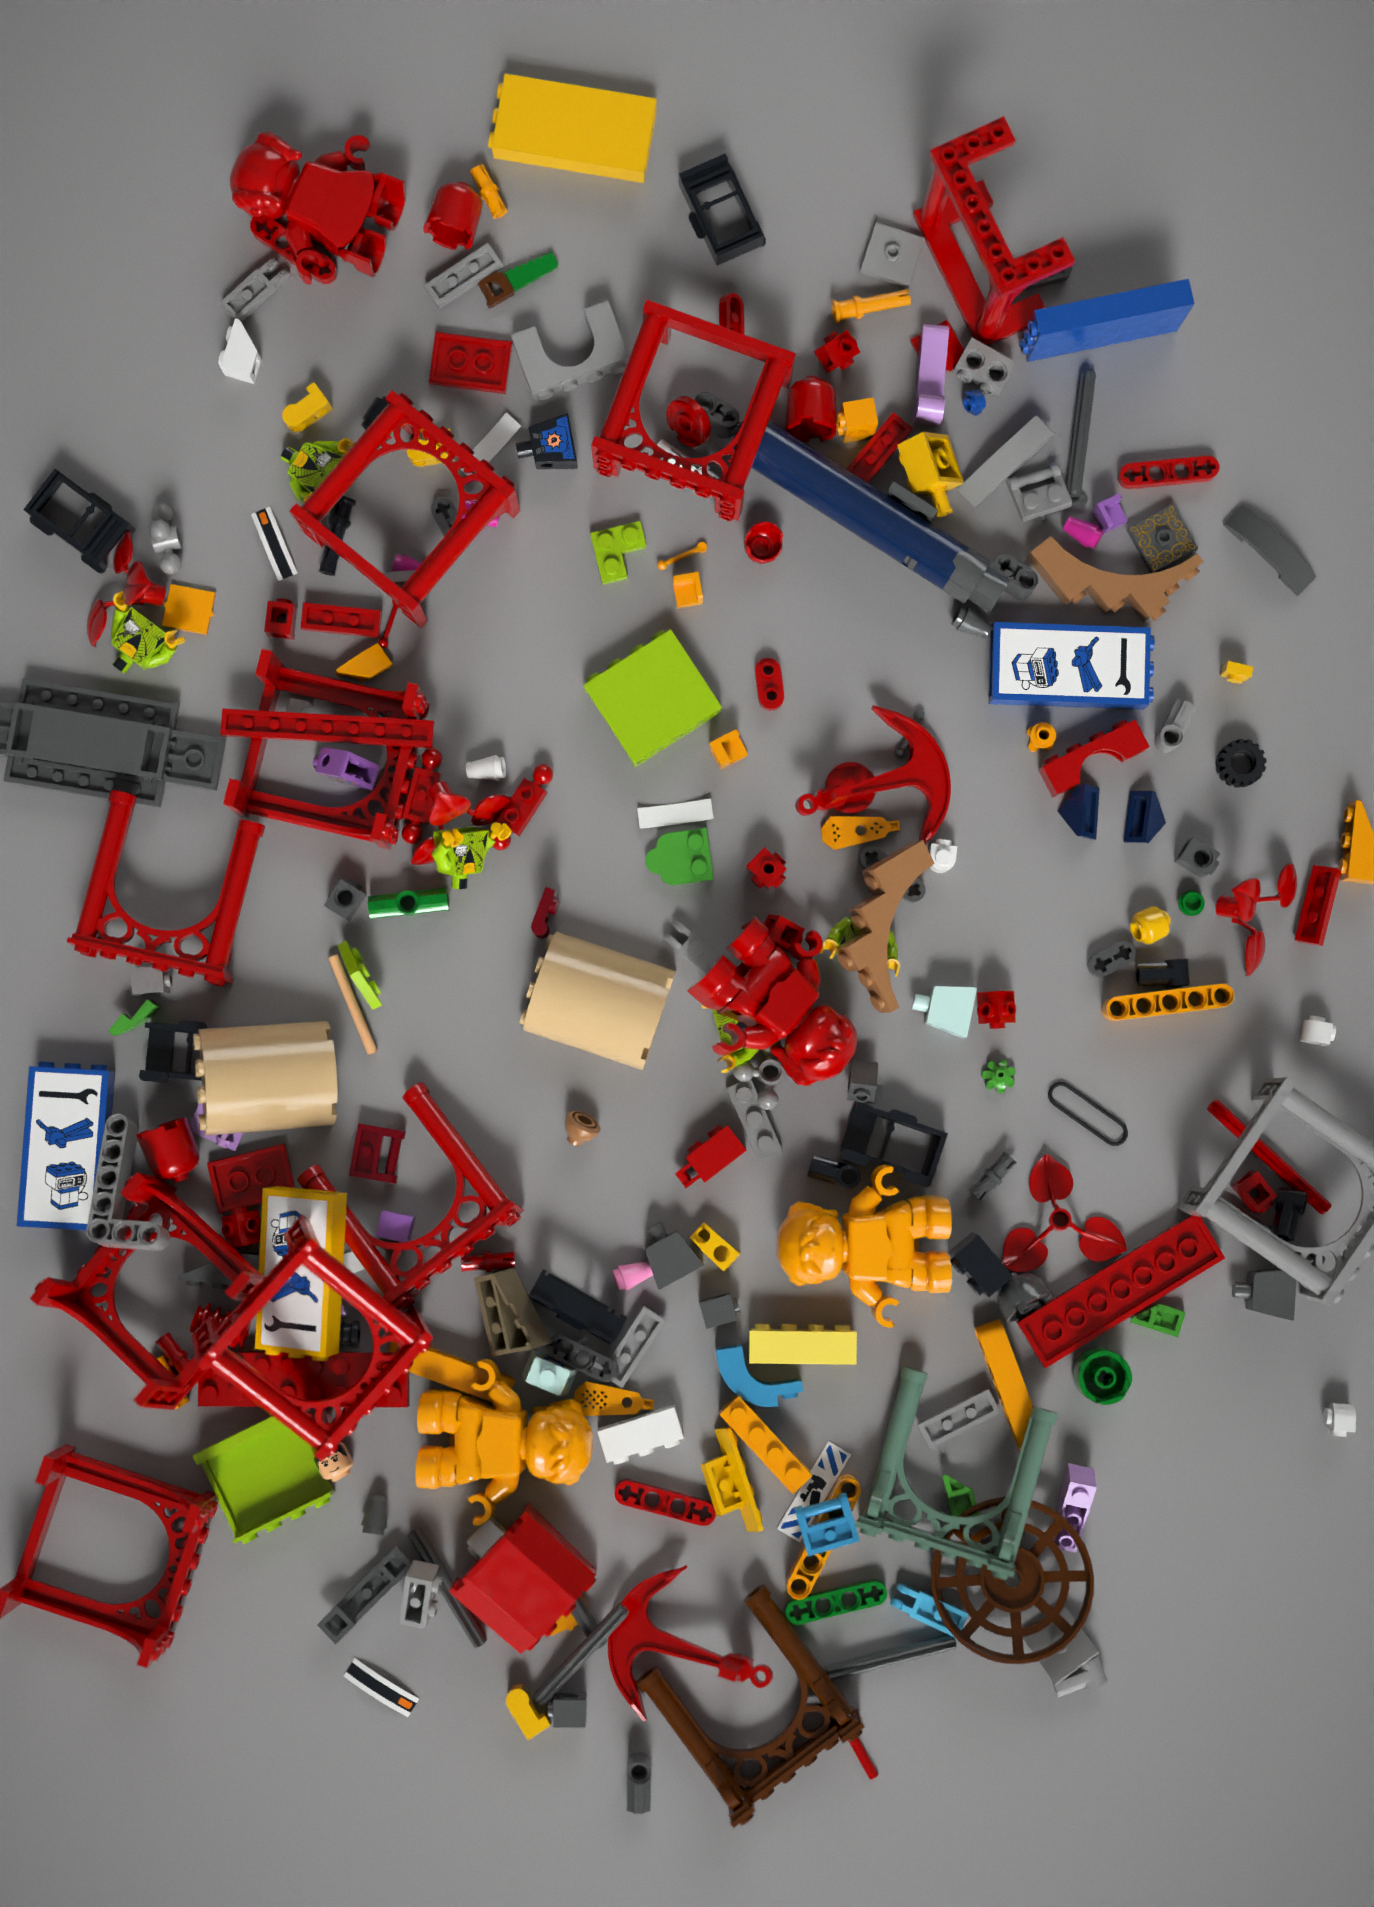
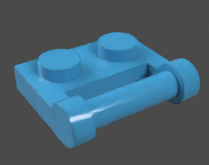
[794,1492,860,1556]

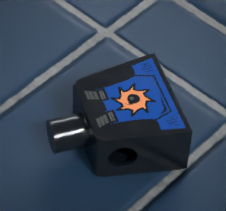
[516,413,578,469]

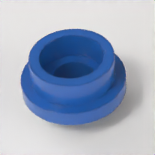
[962,389,986,416]

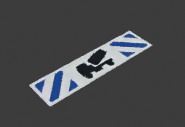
[777,1441,851,1543]

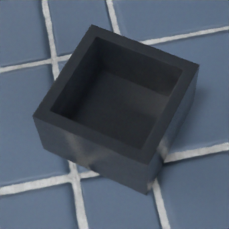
[948,1232,1014,1297]

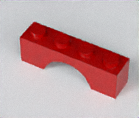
[1038,719,1150,798]

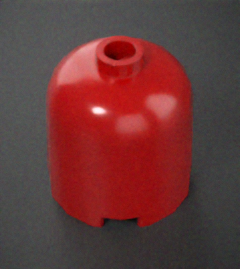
[423,182,482,250]
[785,375,837,443]
[136,1116,200,1183]

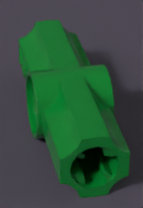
[367,887,449,919]

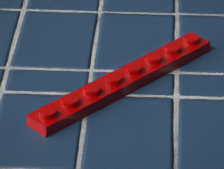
[220,708,435,748]

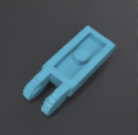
[890,1582,968,1637]

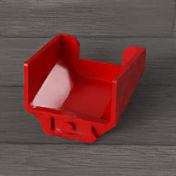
[449,1502,597,1654]

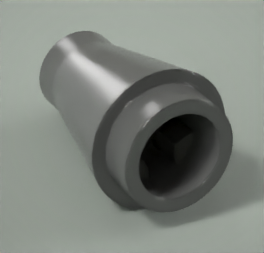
[951,606,992,639]
[361,1494,387,1535]

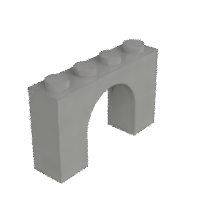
[511,300,629,400]

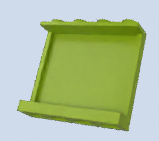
[583,629,722,768]
[193,1416,335,1544]

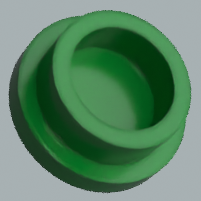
[1178,890,1205,916]

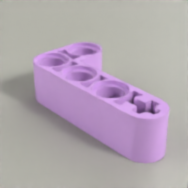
[913,324,949,427]

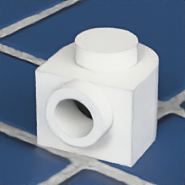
[928,839,957,873]
[1300,1016,1336,1046]
[1324,1403,1356,1437]

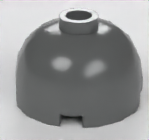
[997,1272,1052,1322]

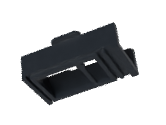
[678,153,766,266]
[23,469,136,574]
[139,1020,207,1083]
[839,1102,948,1187]
[529,1269,628,1345]

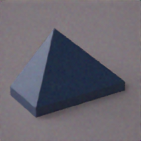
[1057,784,1100,840]
[1124,791,1166,843]

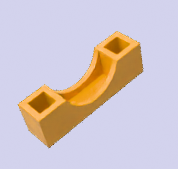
[719,1395,812,1494]

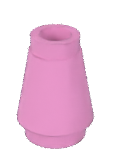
[612,1261,653,1291]

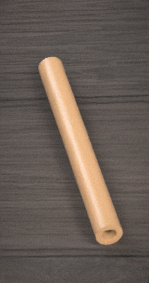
[328,954,377,1055]

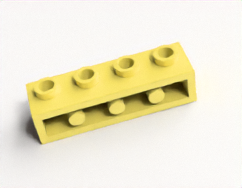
[748,1324,857,1365]

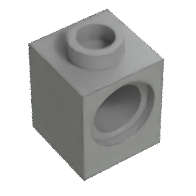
[130,966,173,996]

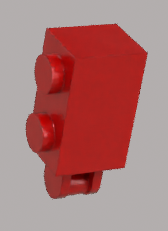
[675,1124,747,1188]

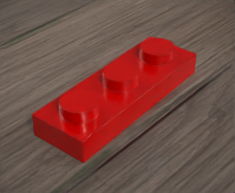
[846,412,913,483]
[300,602,382,638]
[1294,865,1341,946]

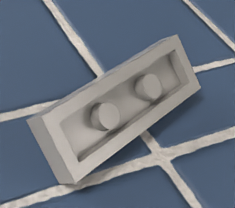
[424,243,503,310]
[726,1080,782,1161]
[602,1305,666,1388]
[917,1388,1001,1449]

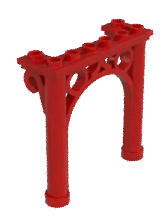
[67,790,265,987]
[297,1082,524,1310]

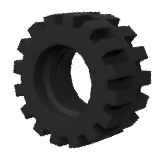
[1215,739,1267,788]

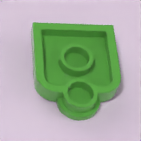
[645,828,714,886]

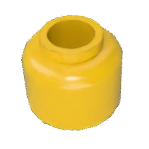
[1130,906,1171,944]

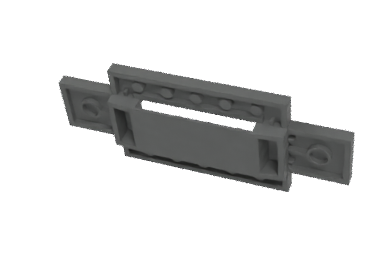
[0,679,226,808]

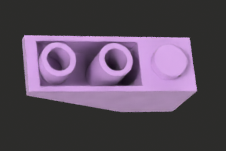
[1053,1463,1097,1553]

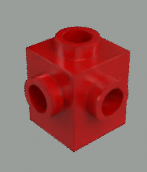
[813,330,860,374]
[745,847,787,890]
[977,991,1016,1029]
[221,1207,261,1247]

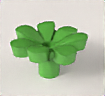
[981,1059,1016,1094]

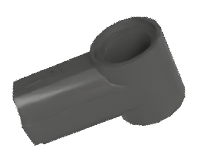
[627,1752,652,1814]

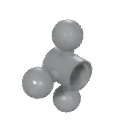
[149,504,182,574]
[733,1040,783,1110]

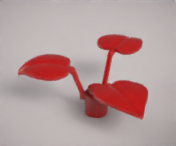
[87,530,166,647]
[410,781,511,865]
[1216,864,1297,976]
[1002,1154,1127,1272]

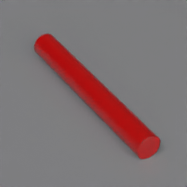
[848,1738,879,1780]

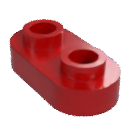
[719,293,744,334]
[755,658,784,711]

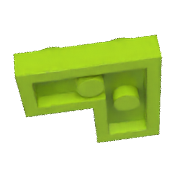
[590,521,646,585]
[337,941,382,1010]

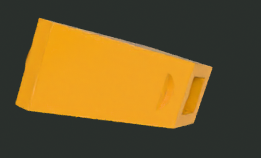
[1338,800,1374,884]

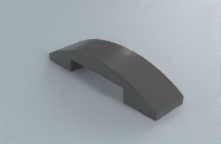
[1223,506,1316,596]
[317,1546,412,1645]

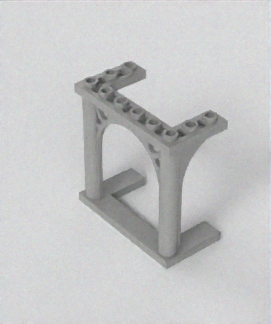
[1178,1077,1374,1306]

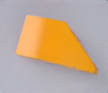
[335,643,392,683]

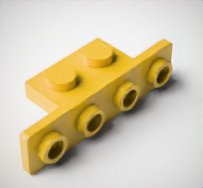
[700,1427,764,1532]

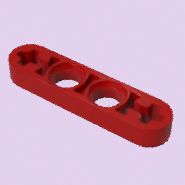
[250,216,337,284]
[1117,456,1220,489]
[614,1479,716,1526]

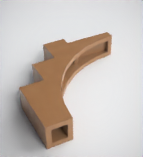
[1027,536,1204,623]
[836,840,935,1013]

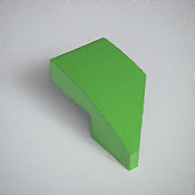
[108,999,161,1036]
[1130,1304,1186,1337]
[942,1474,980,1516]

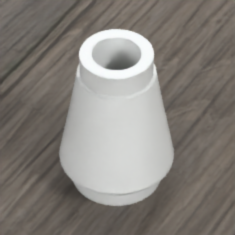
[466,755,506,781]

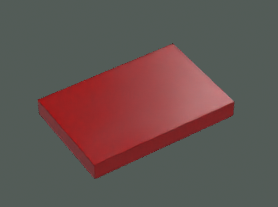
[429,332,513,394]
[207,1143,296,1214]

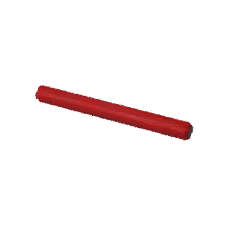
[1207,1099,1332,1215]

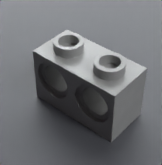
[953,338,1017,397]

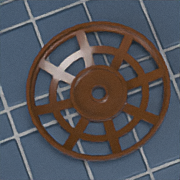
[931,1497,1094,1664]

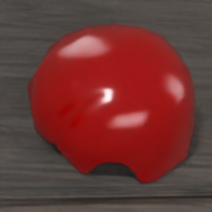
[744,521,783,564]

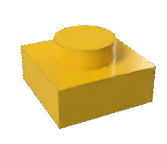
[1220,661,1254,684]

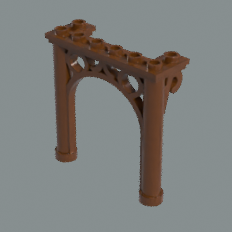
[636,1584,865,1828]

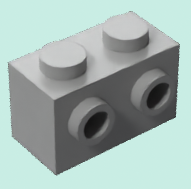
[399,1560,442,1629]

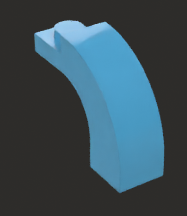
[715,1344,803,1407]

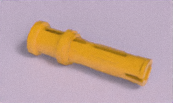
[831,288,911,324]

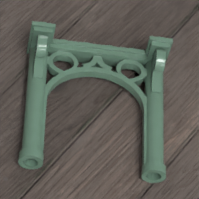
[855,1366,1058,1580]

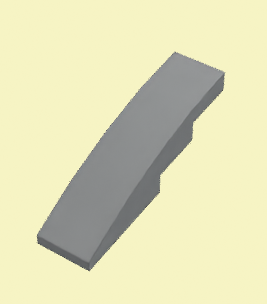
[958,415,1054,508]

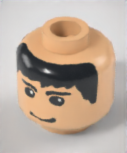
[314,1442,354,1482]

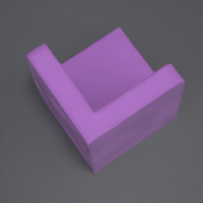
[1092,493,1128,535]
[375,1210,416,1243]

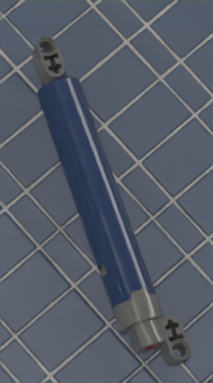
[695,392,1039,613]

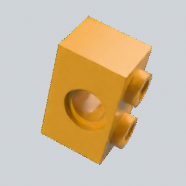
[836,397,878,444]

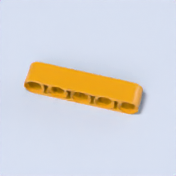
[1101,984,1234,1021]
[974,1319,1033,1451]
[387,1342,516,1402]
[785,1474,861,1600]

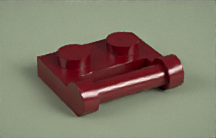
[531,887,561,939]
[349,1123,406,1184]

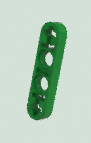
[785,1579,887,1625]

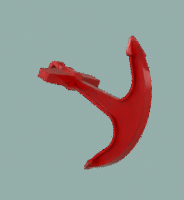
[795,705,951,845]
[608,1565,773,1722]

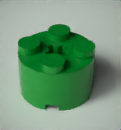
[1073,1347,1132,1405]

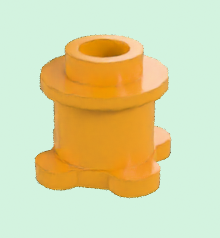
[1026,722,1056,752]

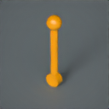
[657,542,707,570]

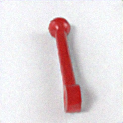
[378,599,398,648]

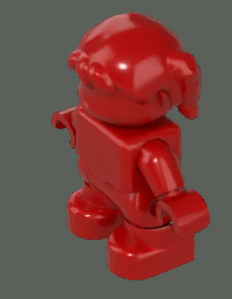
[230,132,406,285]
[687,917,857,1086]

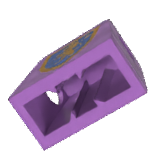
[313,747,380,790]

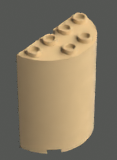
[519,932,676,1070]
[193,1021,337,1136]

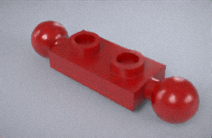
[401,748,443,844]
[492,764,553,851]

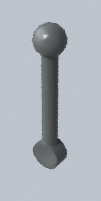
[1038,494,1088,520]
[895,709,925,758]

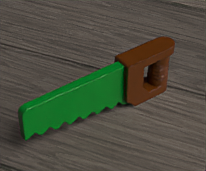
[477,251,558,308]

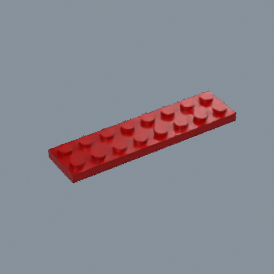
[1016,1215,1225,1369]
[198,1351,410,1408]

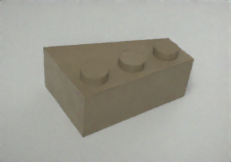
[474,1268,552,1356]

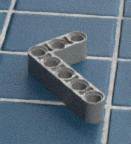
[86,1113,170,1251]

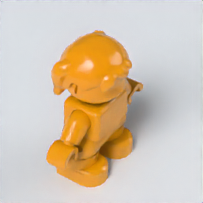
[776,1164,952,1328]
[416,1359,593,1526]

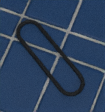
[1048,1082,1128,1146]

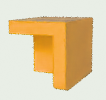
[673,572,703,608]
[709,729,748,770]

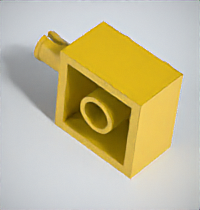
[897,432,964,517]

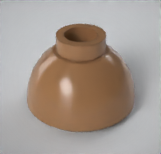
[565,1111,601,1146]

